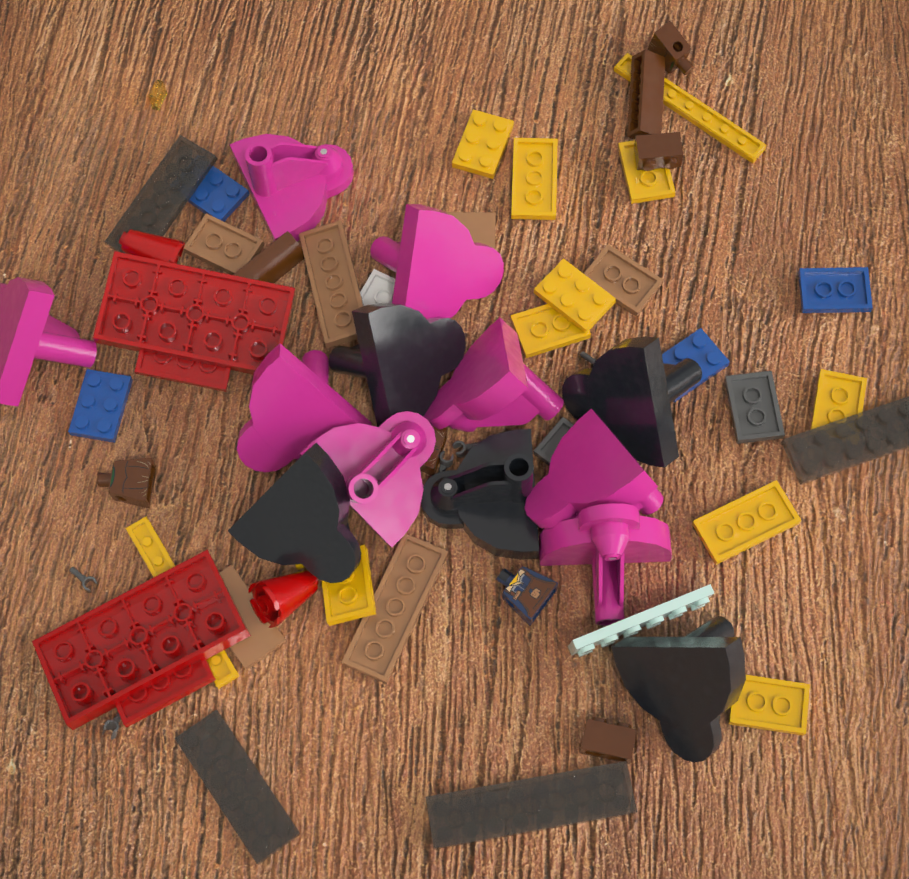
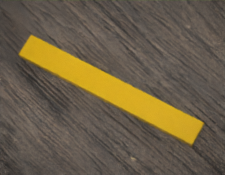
[614,53,767,164]
[125,516,240,689]

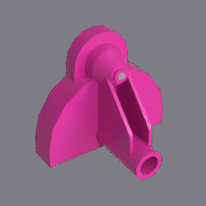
[230,134,354,242]
[370,204,504,319]
[0,277,97,406]
[424,317,564,432]
[237,344,372,472]
[525,409,664,529]
[299,411,436,548]
[539,503,672,626]

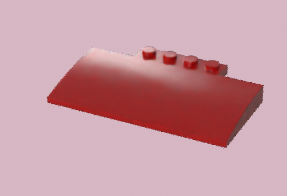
[93,251,295,392]
[32,549,251,730]

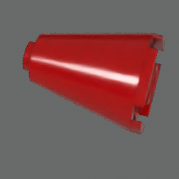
[119,229,185,264]
[248,570,319,628]

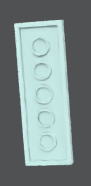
[568,584,714,657]

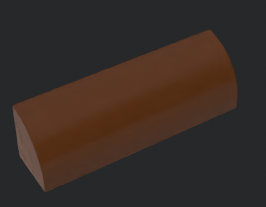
[627,49,666,139]
[233,231,305,283]

